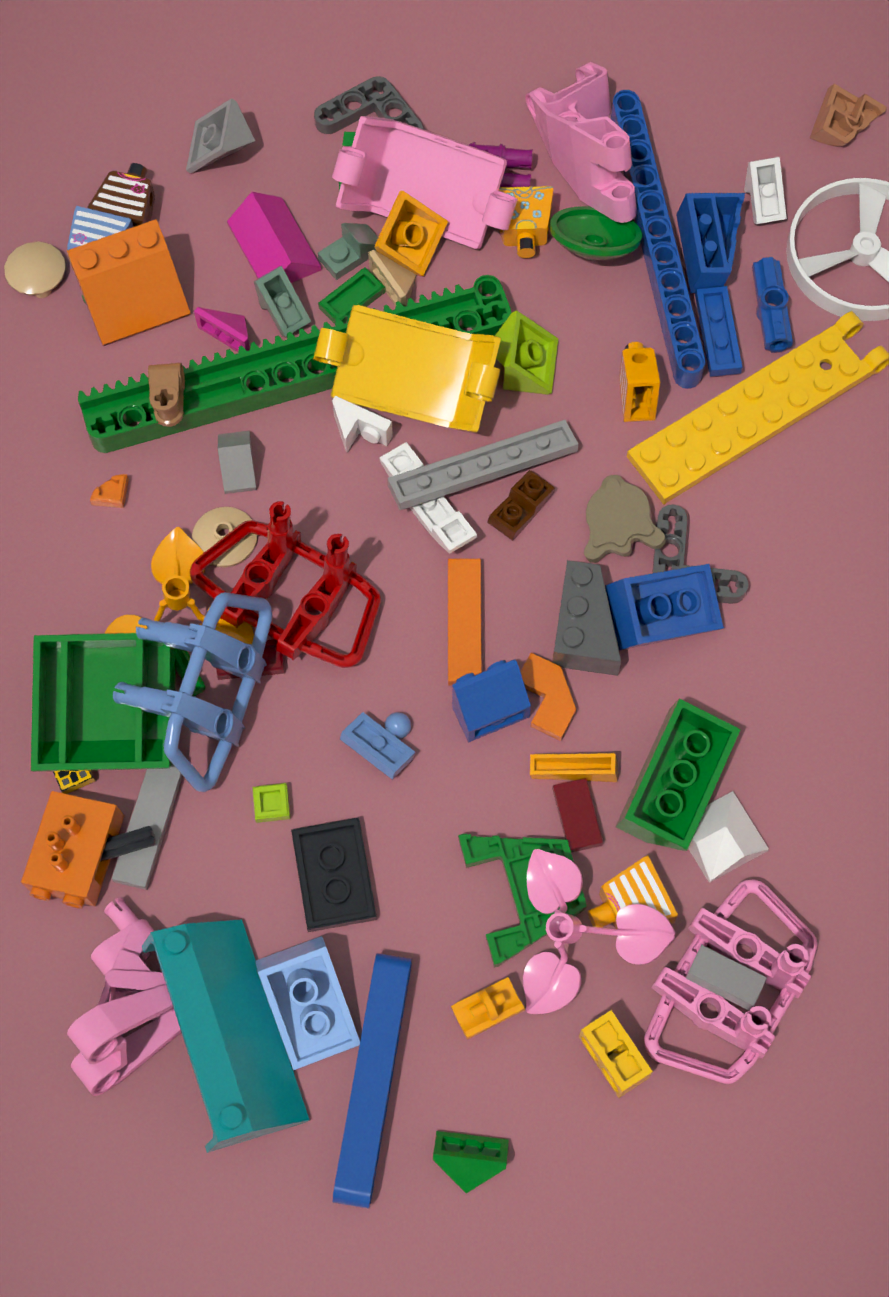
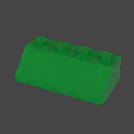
[615,698,741,851]

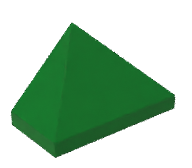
[433,1131,509,1194]

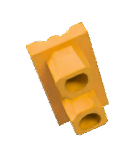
[451,977,525,1040]

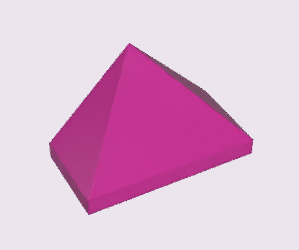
[194,307,250,352]

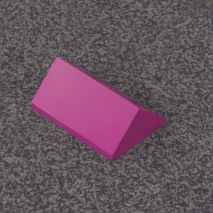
[227,192,322,283]

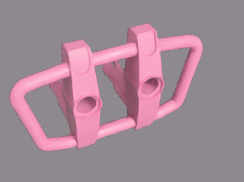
[644,879,817,1084]

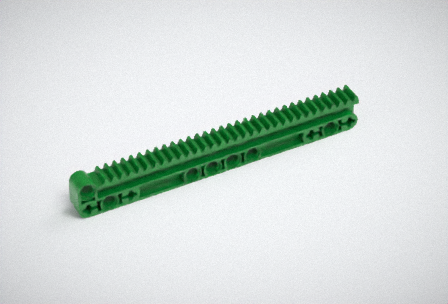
[78,275,511,453]

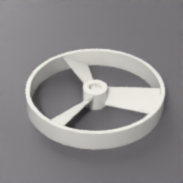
[786,178,889,321]

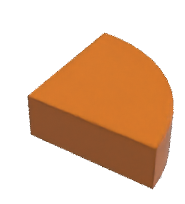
[90,474,129,508]

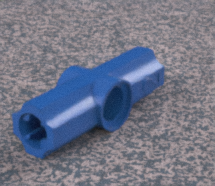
[752,257,793,353]

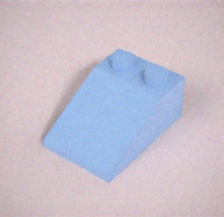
[255,936,360,1070]

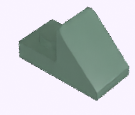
[318,223,378,280]
[254,266,312,337]

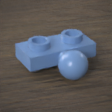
[340,712,415,780]

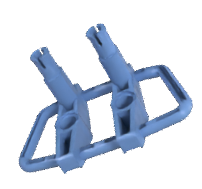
[113,592,272,792]

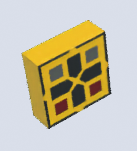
[53,770,95,794]

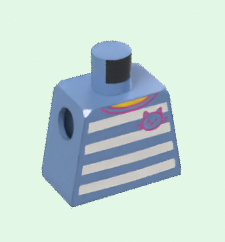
[67,206,133,250]

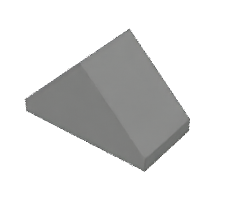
[217,430,257,494]

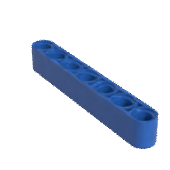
[332,953,412,1209]

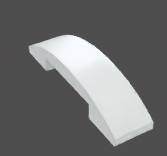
[379,442,477,554]

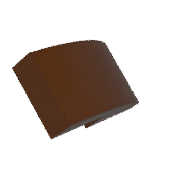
[487,470,555,541]

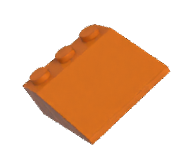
[67,219,191,346]

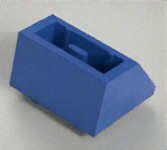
[452,659,531,743]

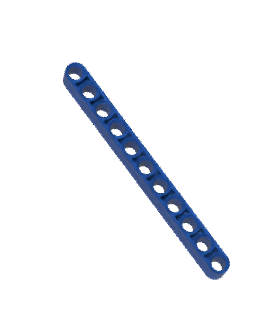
[611,90,705,389]

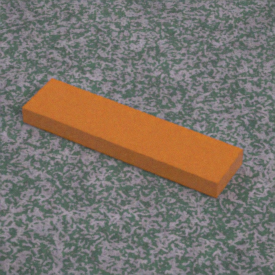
[448,558,482,686]

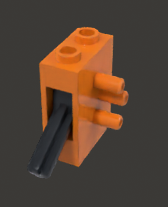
[20,791,156,909]

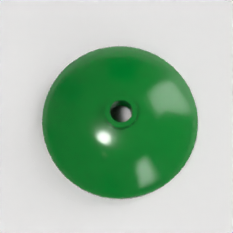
[550,206,642,260]

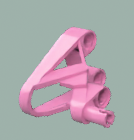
[67,897,181,1096]

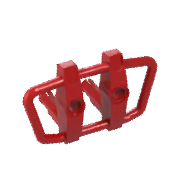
[190,501,381,668]

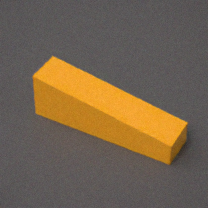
[530,753,618,782]

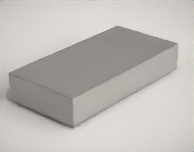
[686,945,767,1010]

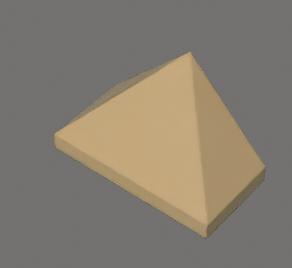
[368,250,416,307]

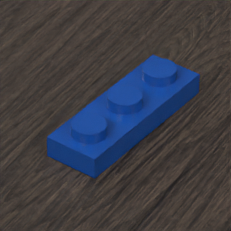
[695,286,743,377]

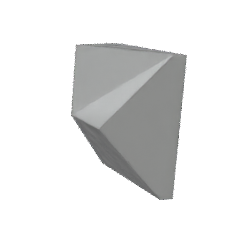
[186,98,255,173]

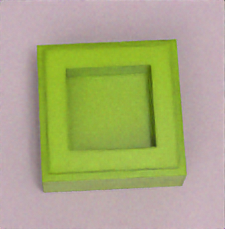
[252,783,290,823]

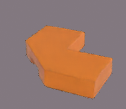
[520,653,576,741]

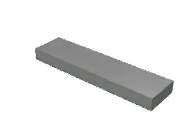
[112,762,183,890]

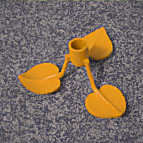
[105,527,254,645]

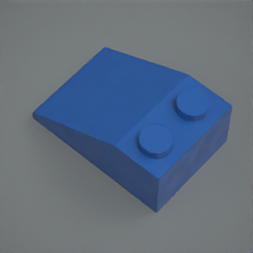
[605,564,724,650]

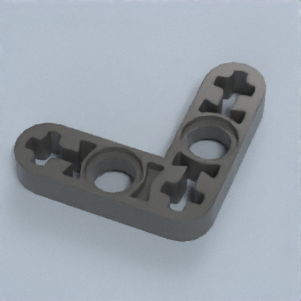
[314,76,423,134]
[652,504,748,604]

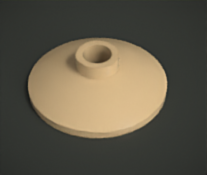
[192,507,257,567]

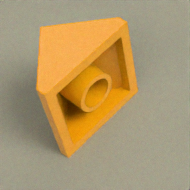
[374,191,448,276]

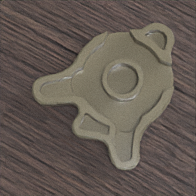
[584,475,666,563]

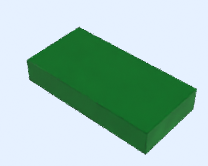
[318,267,386,324]

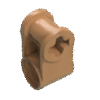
[148,363,185,427]

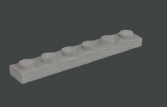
[388,420,578,510]

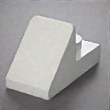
[744,157,787,224]
[332,396,393,453]

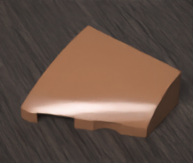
[810,83,887,146]

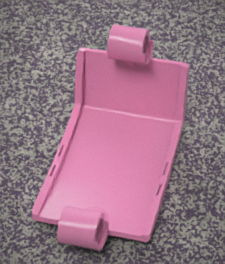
[332,116,517,249]

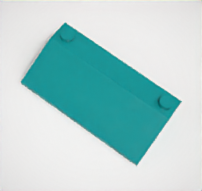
[142,919,310,1153]

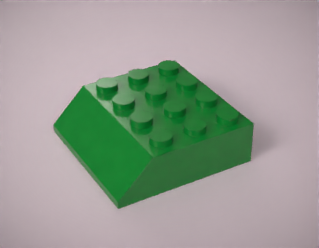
[31,633,176,772]

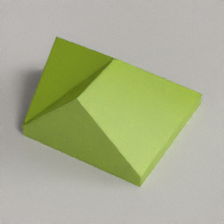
[495,310,558,395]

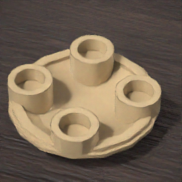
[4,242,67,298]

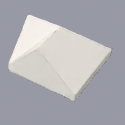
[688,791,769,883]

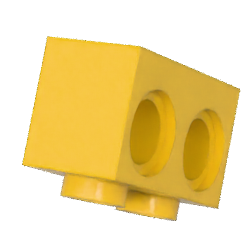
[579,1010,653,1098]

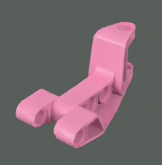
[525,62,637,223]

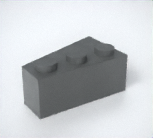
[552,560,621,676]

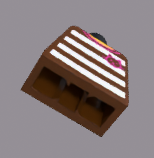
[88,163,155,227]

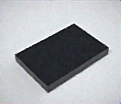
[291,817,377,932]

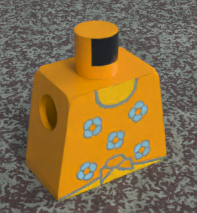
[499,186,553,258]

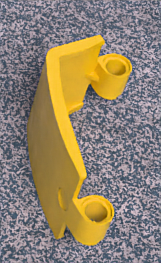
[313,305,501,433]

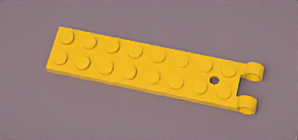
[626,311,889,505]

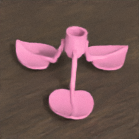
[523,849,675,1014]

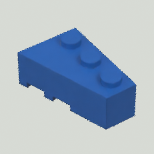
[676,193,745,293]

